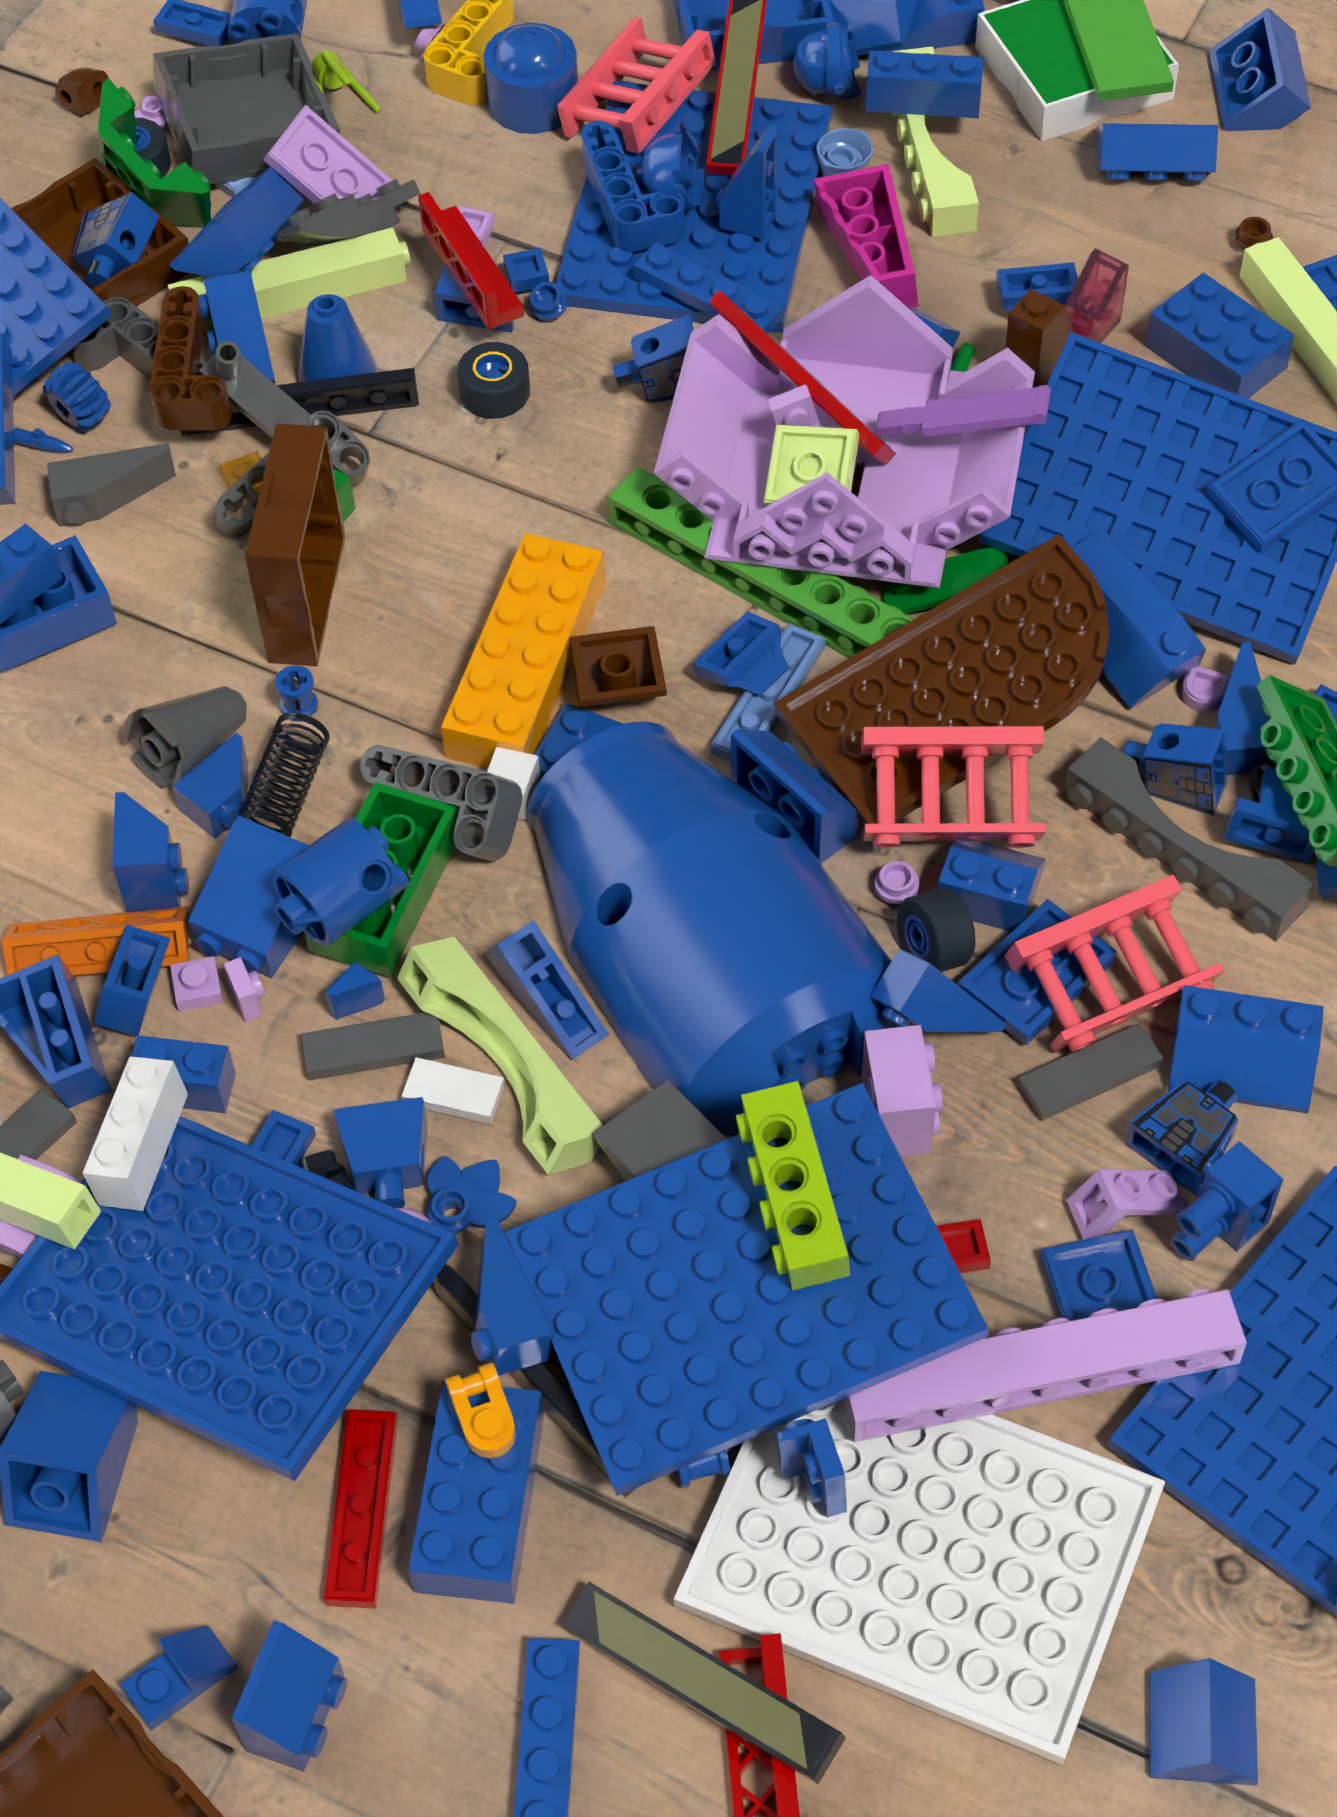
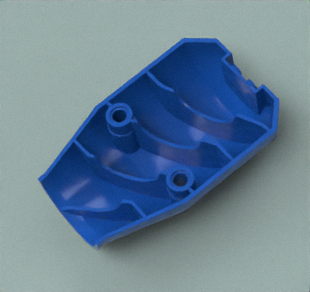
[526,722,898,1137]

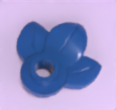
[427,1156,517,1234]

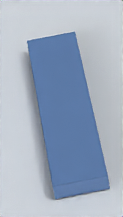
[710,623,826,762]

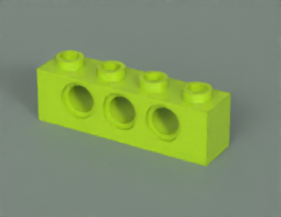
[736,1081,850,1291]

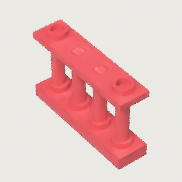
[557,17,716,153]
[861,726,1046,848]
[1004,874,1225,1053]

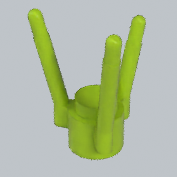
[312,49,381,112]

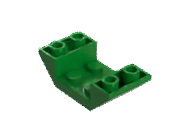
[98,78,212,227]

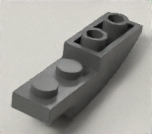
[277,179,420,245]

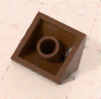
[570,626,667,707]

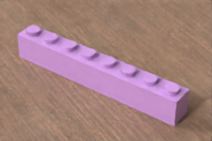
[843,1289,1247,1442]

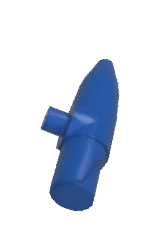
[14,428,73,453]

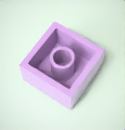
[862,1025,943,1156]

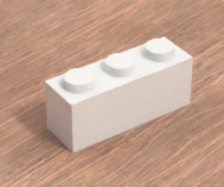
[83,1057,188,1211]

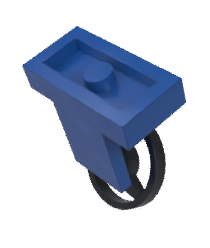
[1223,756,1315,864]

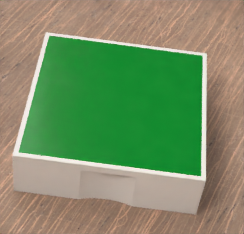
[975,0,1179,142]

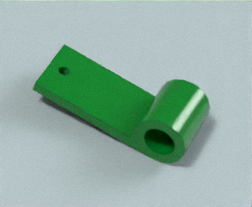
[882,548,1009,615]

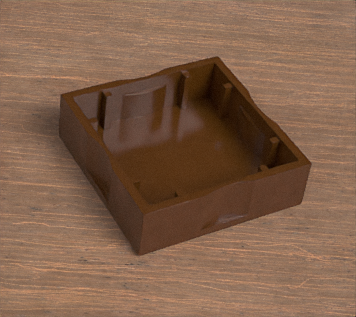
[11,158,190,306]
[245,423,346,667]
[0,1669,224,1817]

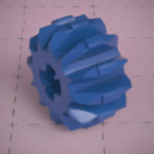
[42,361,111,432]

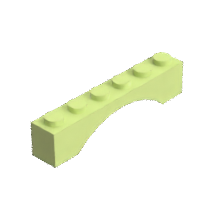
[891,46,979,237]
[397,936,603,1176]

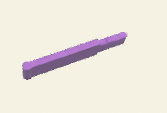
[875,385,1051,437]

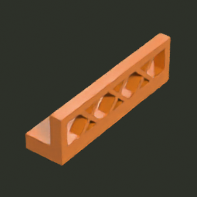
[1,906,190,976]

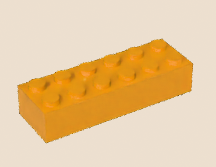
[441,533,606,768]

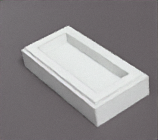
[401,1057,505,1124]

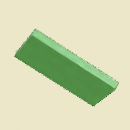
[1063,0,1174,101]

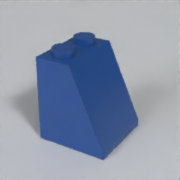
[188,815,309,979]
[0,1371,138,1542]

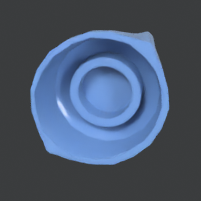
[816,128,873,177]

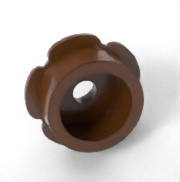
[1235,217,1273,250]

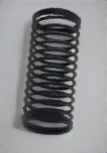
[239,712,330,837]

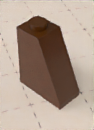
[1005,289,1075,388]

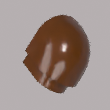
[55,68,109,115]

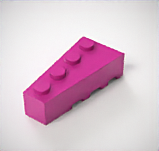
[813,164,919,307]

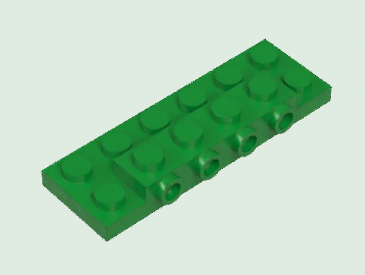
[1256,675,1337,867]

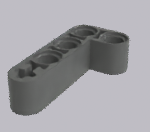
[71,297,207,379]
[215,410,370,538]
[360,745,523,861]

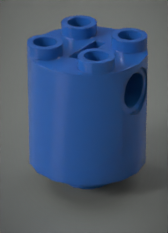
[228,0,307,44]
[272,818,409,947]

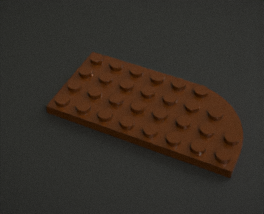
[774,534,1109,826]

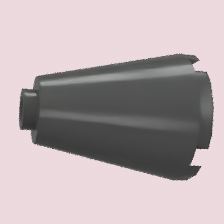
[125,686,247,789]

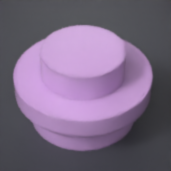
[874,861,919,904]

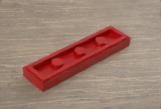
[323,1409,398,1609]

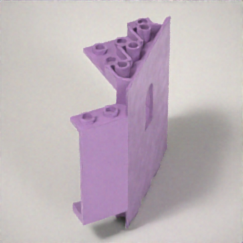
[654,275,1035,588]

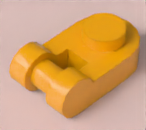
[445,1362,516,1459]

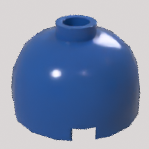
[637,131,705,210]

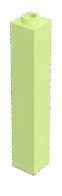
[168,227,411,334]
[1239,237,1337,405]
[0,1153,101,1250]

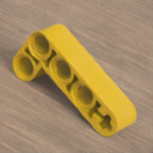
[424,0,515,106]

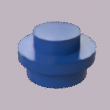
[529,282,568,321]

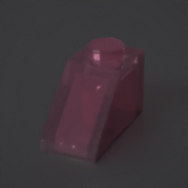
[1065,248,1129,343]

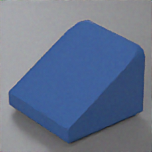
[326,962,385,1020]

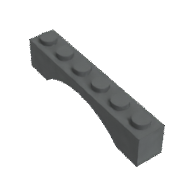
[1064,737,1315,942]

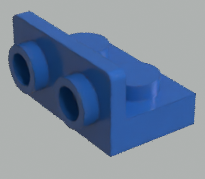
[777,1418,847,1518]

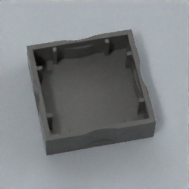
[153,33,340,184]

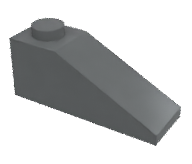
[47,443,176,526]

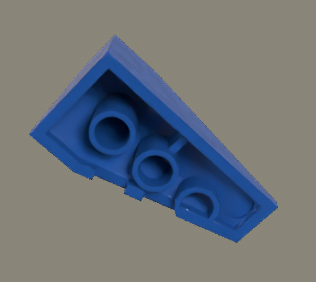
[1072,528,1206,710]

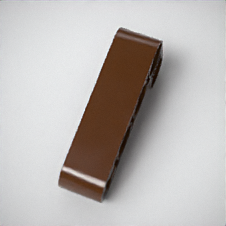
[149,286,232,430]

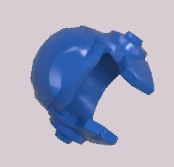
[793,22,862,99]

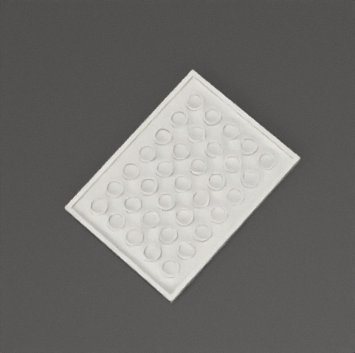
[674,1399,1165,1765]

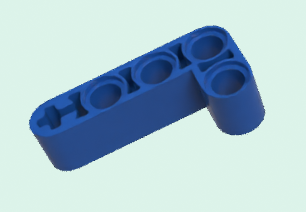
[581,121,685,252]

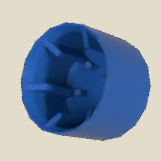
[483,23,578,134]

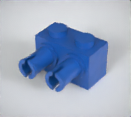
[1171,1141,1283,1261]

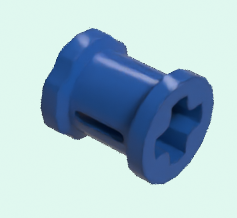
[275,665,318,722]
[676,1449,731,1488]

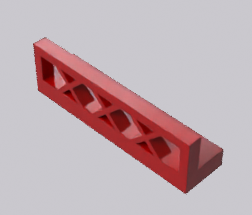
[418,191,524,330]
[719,1633,800,1817]

